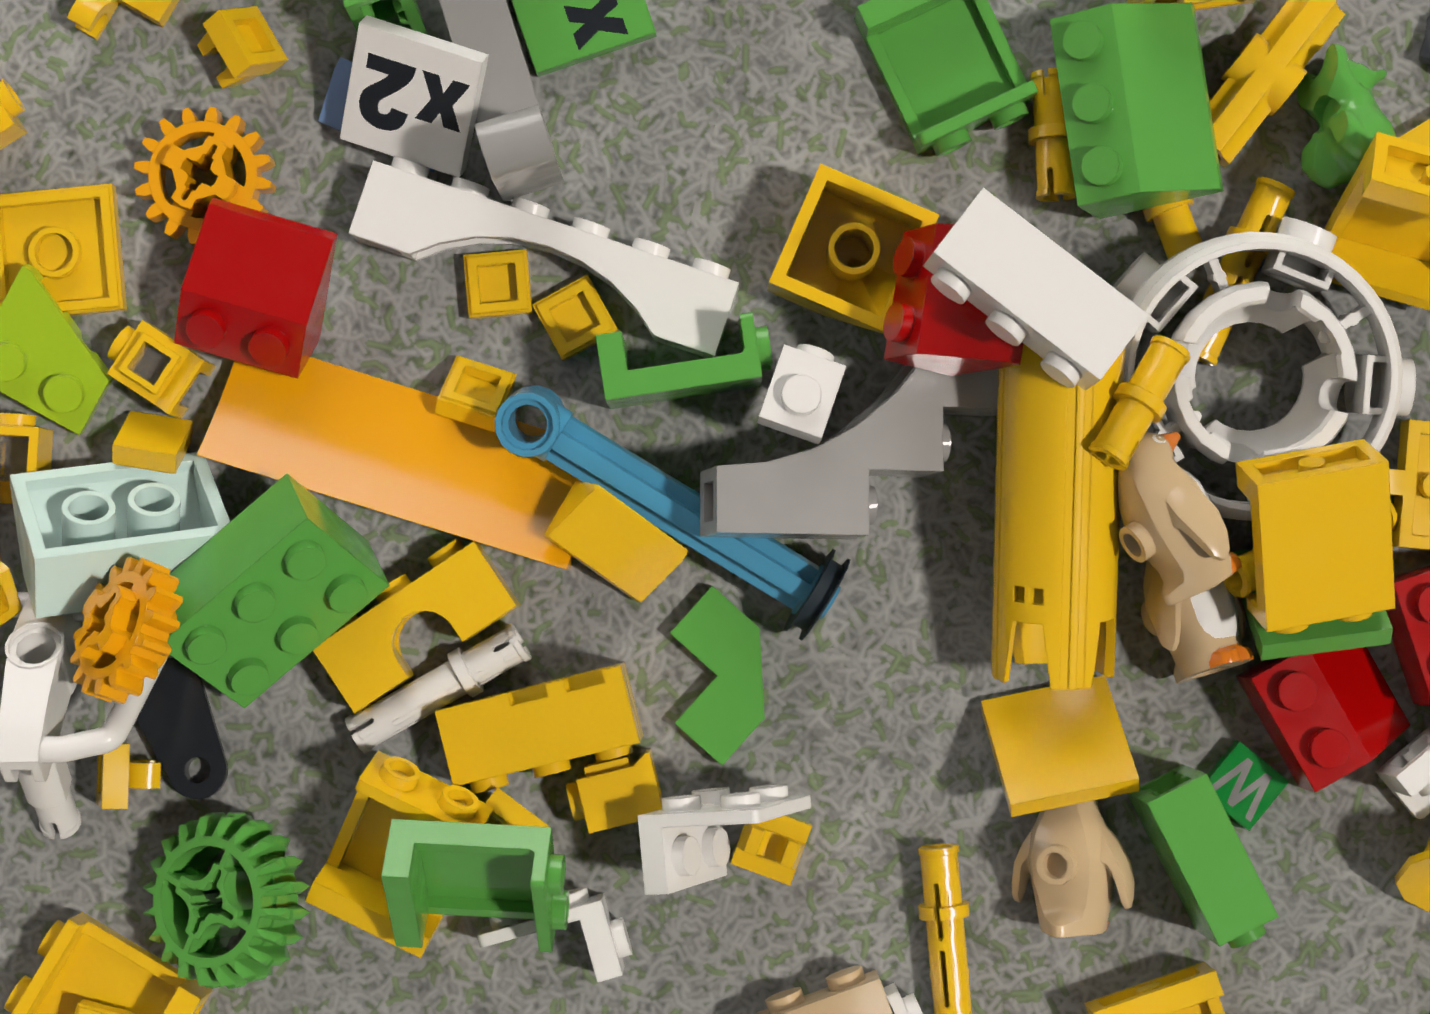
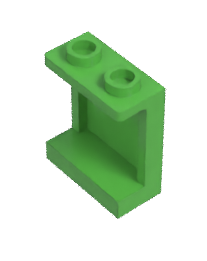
[854,0,1038,157]
[596,312,773,409]
[381,819,570,953]

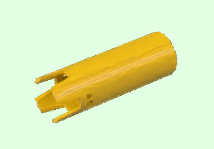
[991,344,1125,690]

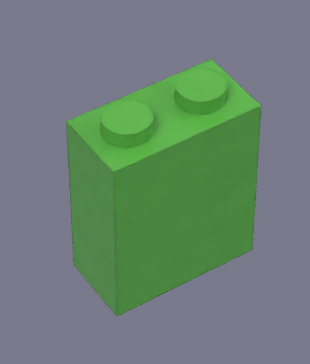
[1127,764,1279,948]

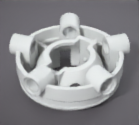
[1113,217,1416,521]

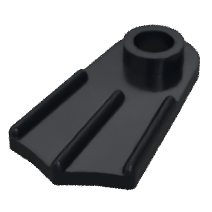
[136,658,228,799]

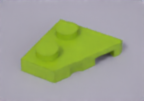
[0,264,114,435]

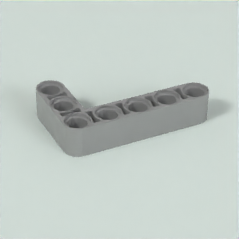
[439,0,564,201]

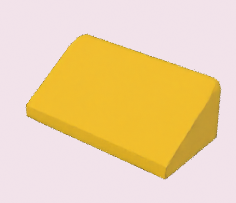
[543,481,688,603]

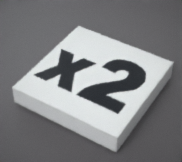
[340,15,489,177]

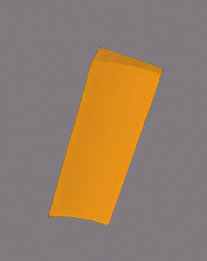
[197,357,582,570]

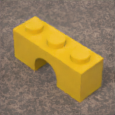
[313,538,521,713]

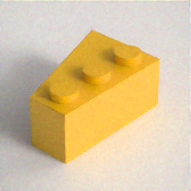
[434,662,644,794]

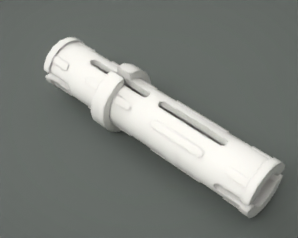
[345,623,531,754]

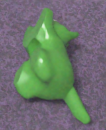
[1297,44,1396,189]

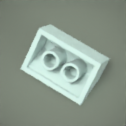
[10,452,230,618]

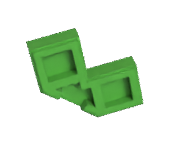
[670,586,765,766]

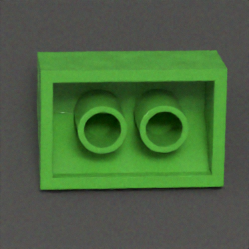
[1050,3,1224,219]

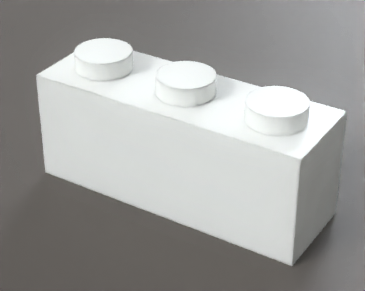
[923,188,1149,390]

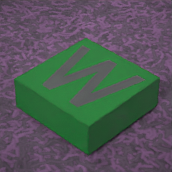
[1207,740,1289,831]

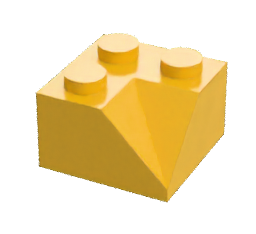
[767,163,940,334]

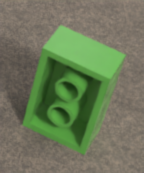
[168,473,390,709]

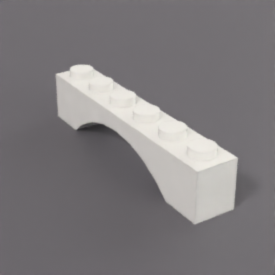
[349,157,739,358]

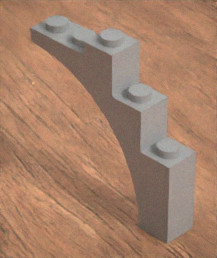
[700,220,998,539]

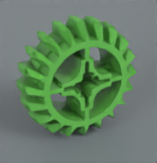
[142,812,310,989]

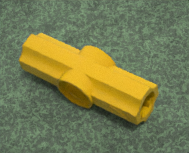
[1209,0,1345,168]

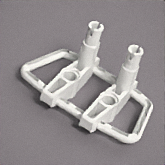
[0,592,169,839]

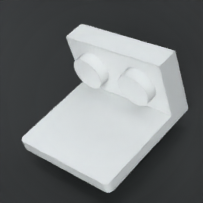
[638,784,811,895]

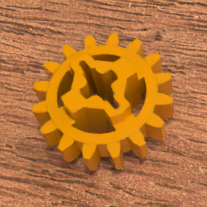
[134,106,277,246]
[70,557,183,704]

